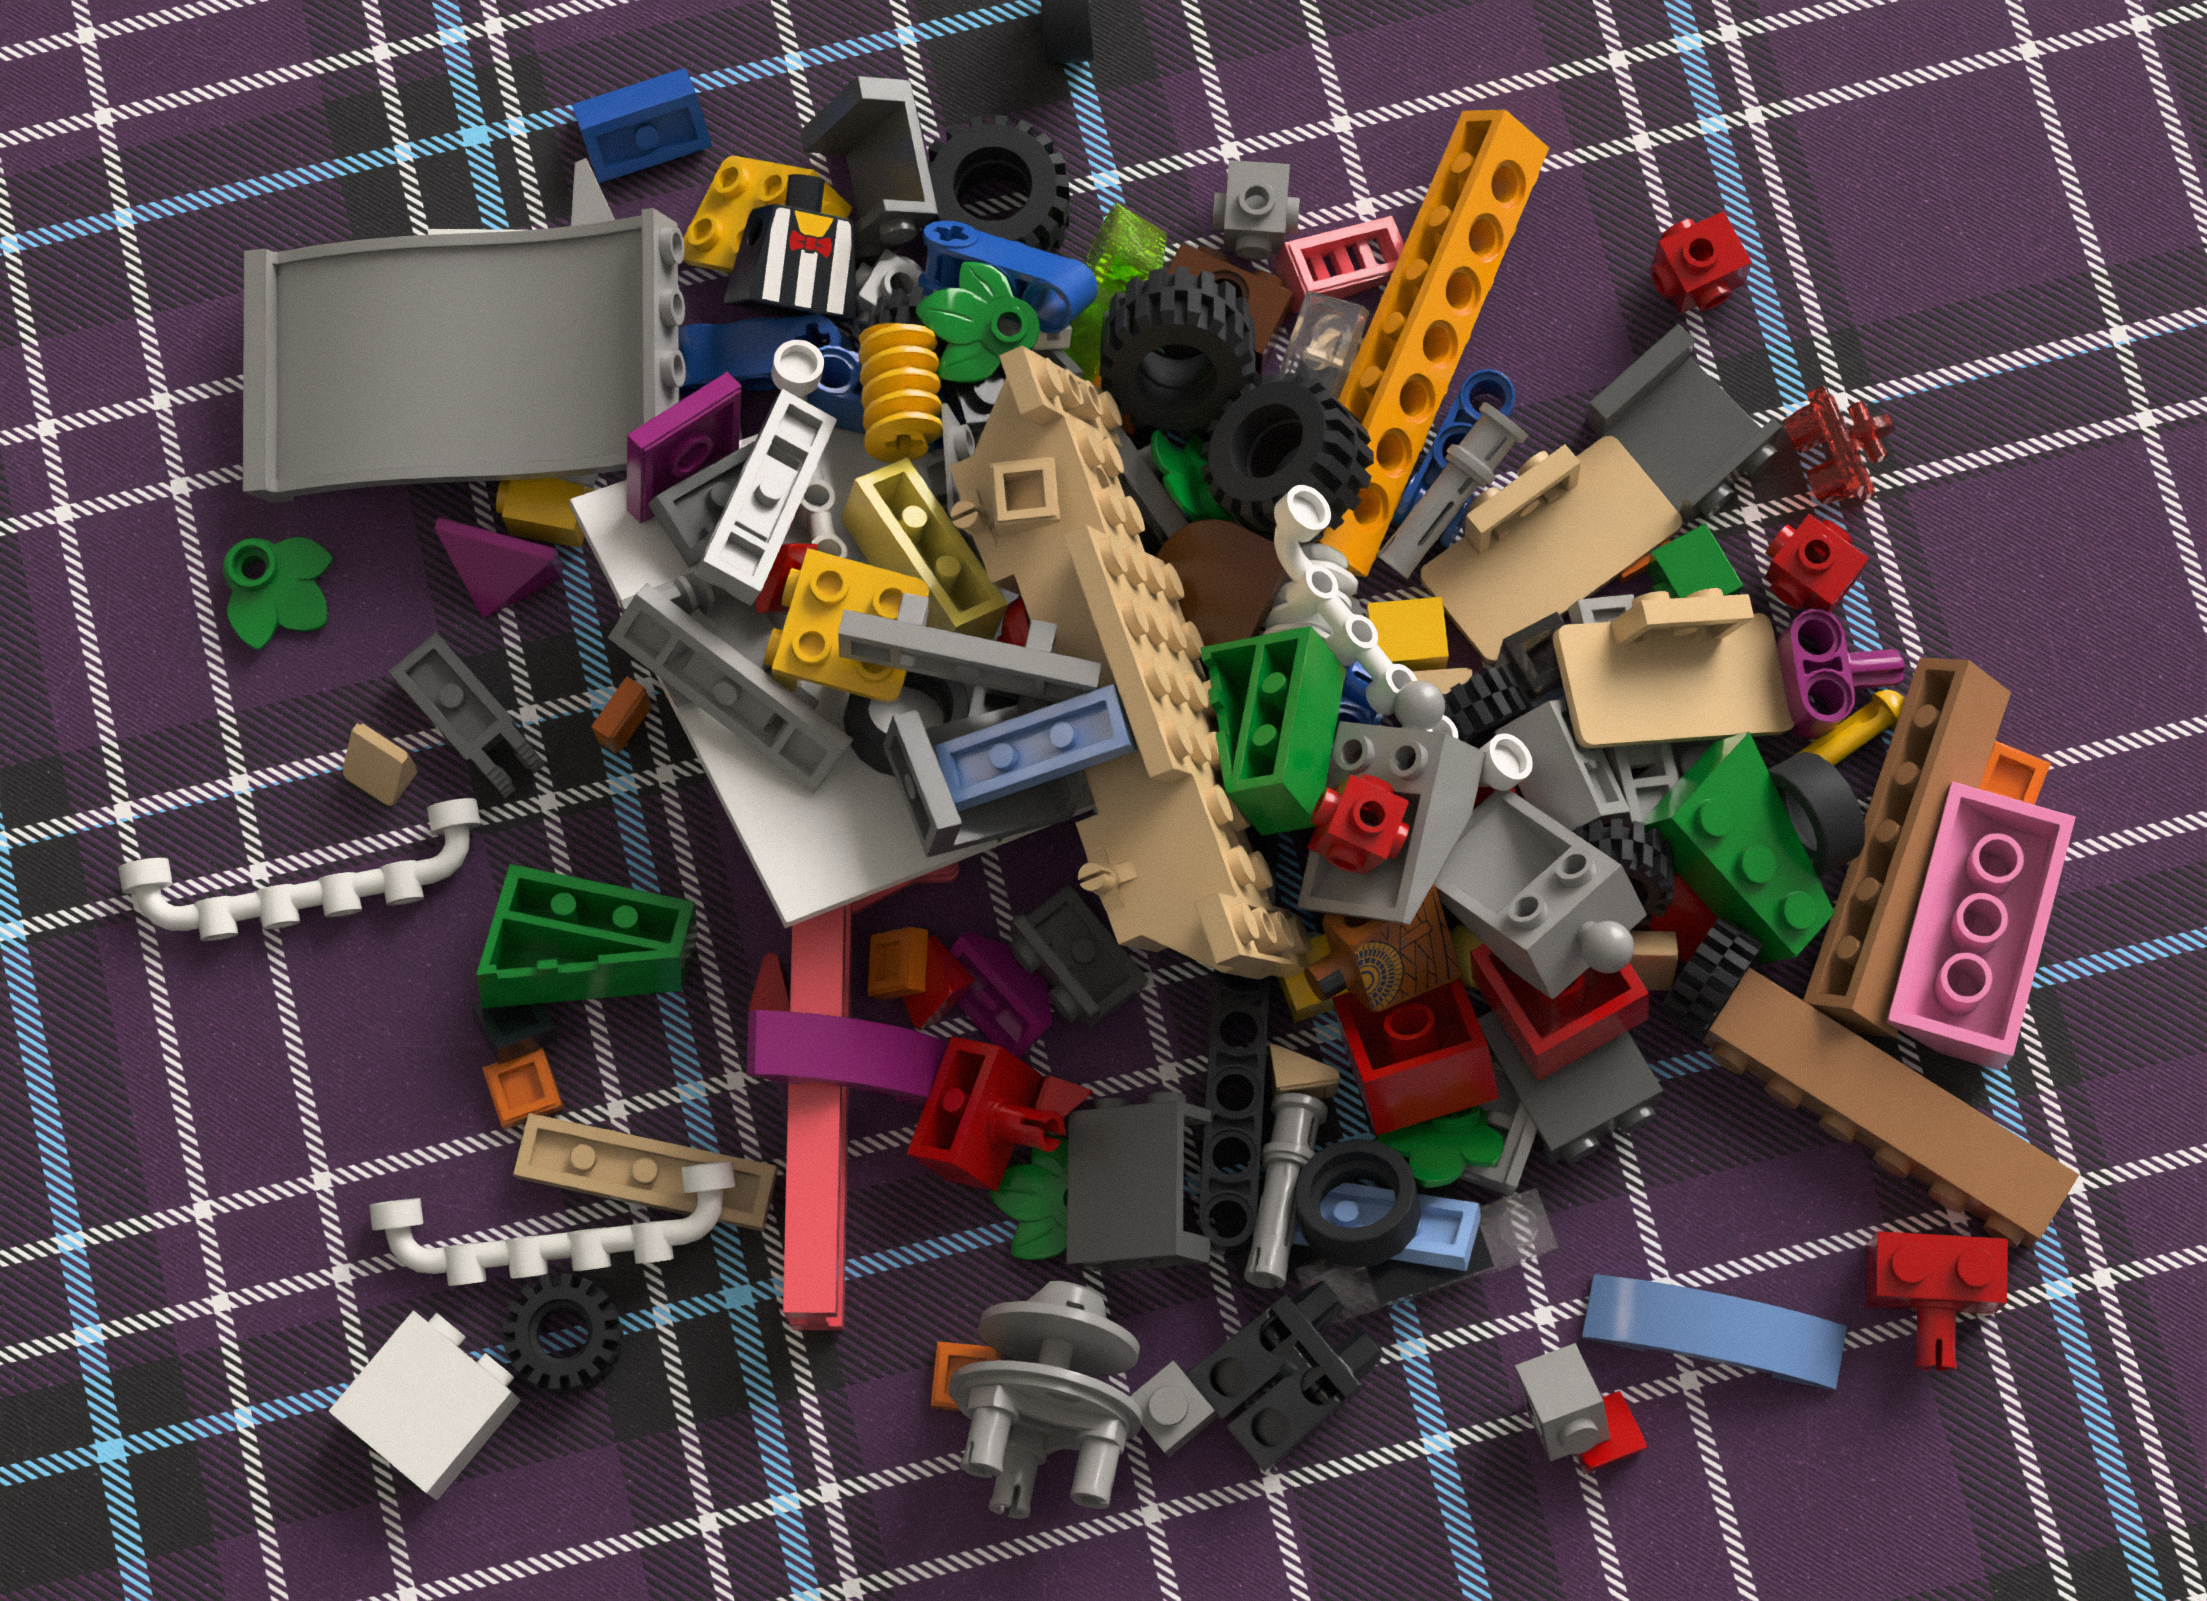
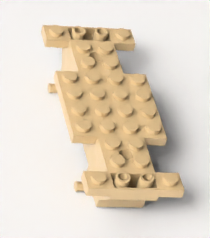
[949,346,1312,980]

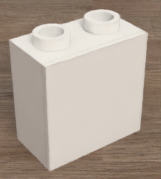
[329,1310,521,1500]

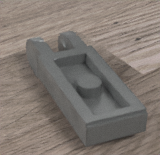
[388,632,545,799]

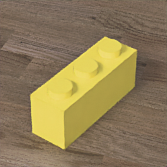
[840,457,1008,640]

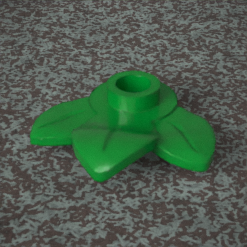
[915,262,1040,383]
[1150,430,1236,523]
[223,537,333,650]
[1376,1105,1504,1188]
[988,1135,1068,1261]

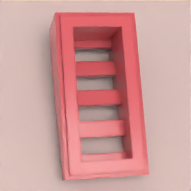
[1273,216,1404,314]

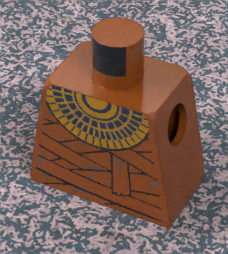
[1304,884,1463,1012]

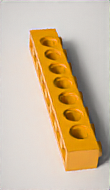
[1300,110,1549,577]

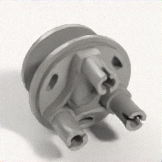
[948,1281,1143,1519]

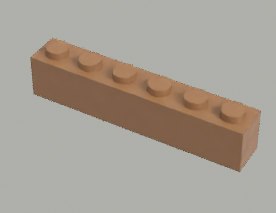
[1803,658,2011,1038]
[1702,967,2079,1249]

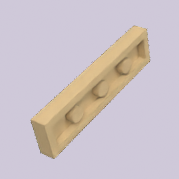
[513,1113,778,1232]

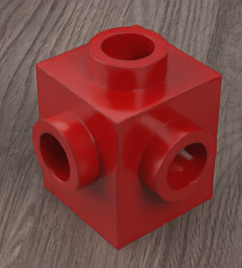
[1650,211,1752,314]
[1764,514,1869,613]
[1307,774,1409,875]

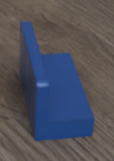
[572,69,713,184]

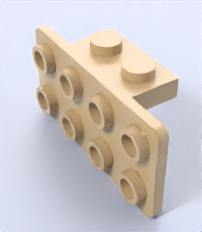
[1420,436,1682,664]
[1553,588,1794,749]

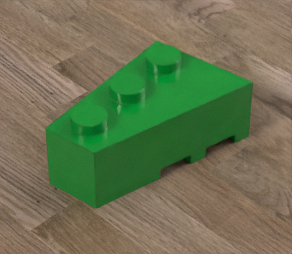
[1200,626,1346,836]
[1641,732,1835,964]
[476,864,697,1009]

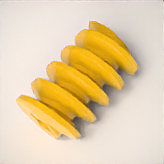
[857,323,943,463]

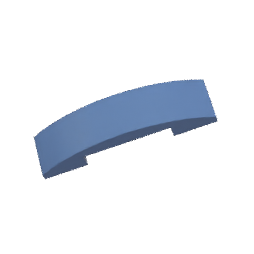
[1581,1274,1847,1391]

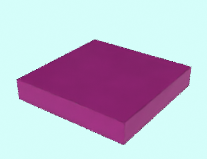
[626,372,742,524]

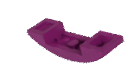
[747,1010,949,1107]

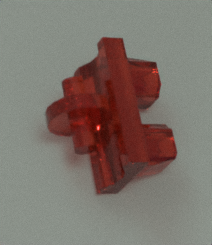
[1783,385,1895,504]

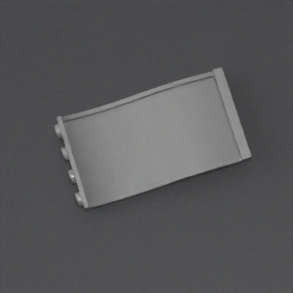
[243,208,686,503]

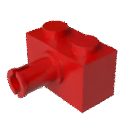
[906,1036,1065,1192]
[1865,1231,2008,1372]

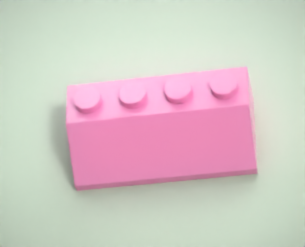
[1886,781,2076,1071]

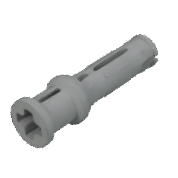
[1376,402,1528,580]
[1244,1092,1328,1289]

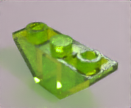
[1062,202,1167,384]

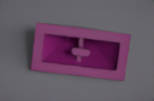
[434,517,564,619]
[949,931,1052,1060]

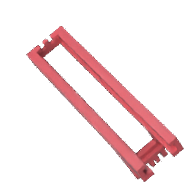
[783,862,960,1331]

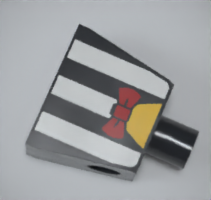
[724,174,857,324]

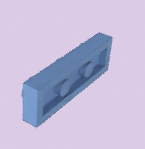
[935,684,1138,812]

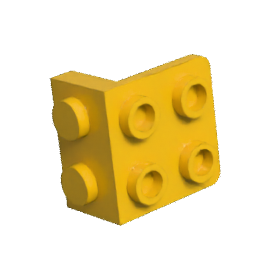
[683,156,852,273]
[764,548,929,703]

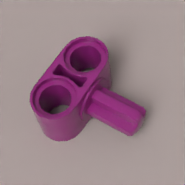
[1776,609,1905,740]

